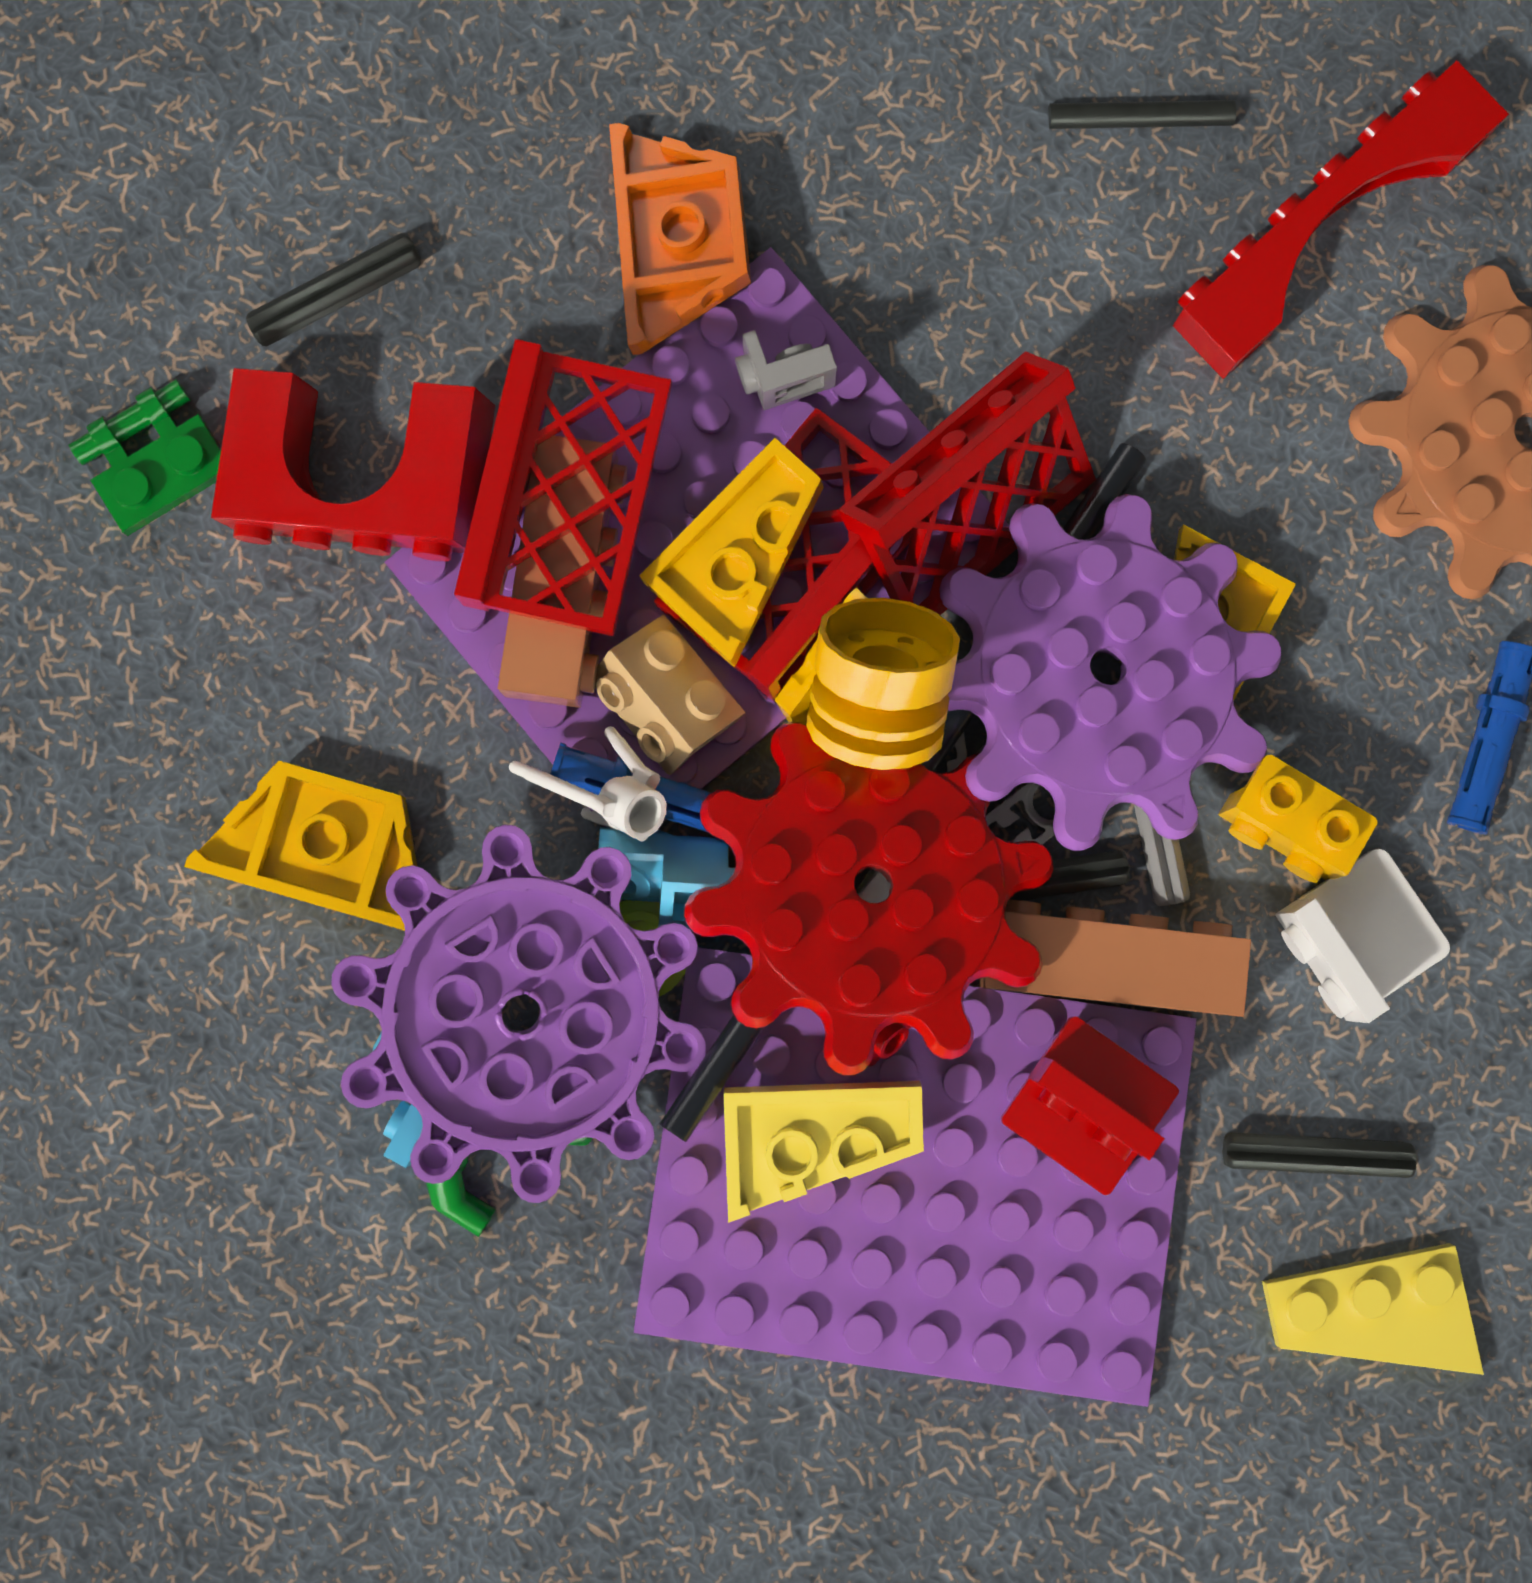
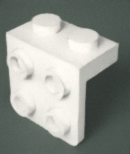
[1275,849,1450,1023]

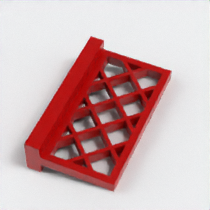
[454,339,672,636]
[838,351,1096,615]
[654,407,914,703]

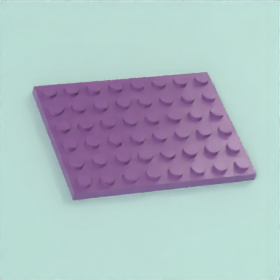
[384,247,1010,827]
[634,947,1197,1407]

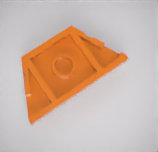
[609,123,751,355]

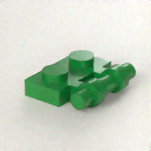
[68,379,221,536]

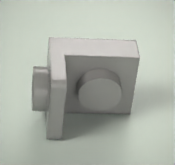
[735,330,837,411]

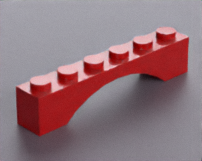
[1172,60,1509,379]

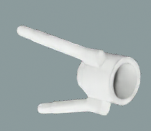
[509,726,667,842]

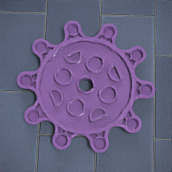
[939,494,1281,851]
[331,824,706,1203]

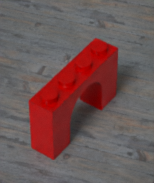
[211,368,496,562]

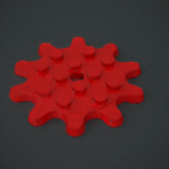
[684,722,1053,1076]

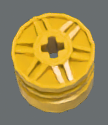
[806,598,960,770]

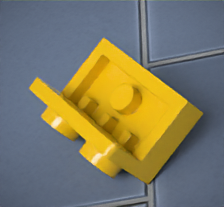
[1218,755,1378,883]

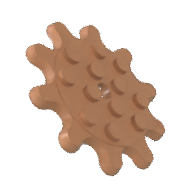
[1349,265,1532,600]

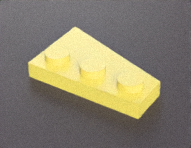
[724,1081,924,1223]
[1262,1243,1484,1375]

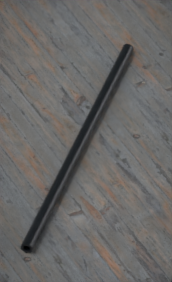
[659,443,1146,1142]

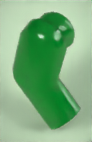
[426,1156,496,1237]

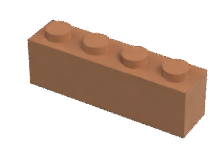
[497,435,627,708]
[978,900,1251,1017]

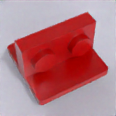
[1001,1016,1179,1195]

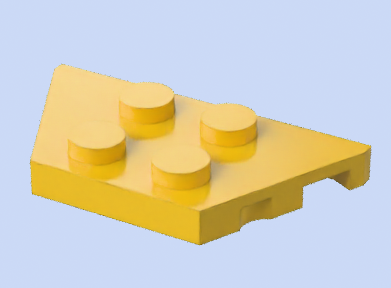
[184,761,417,931]

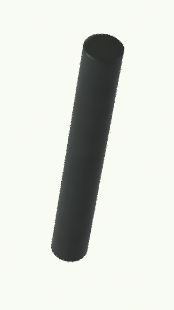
[1048,100,1236,129]

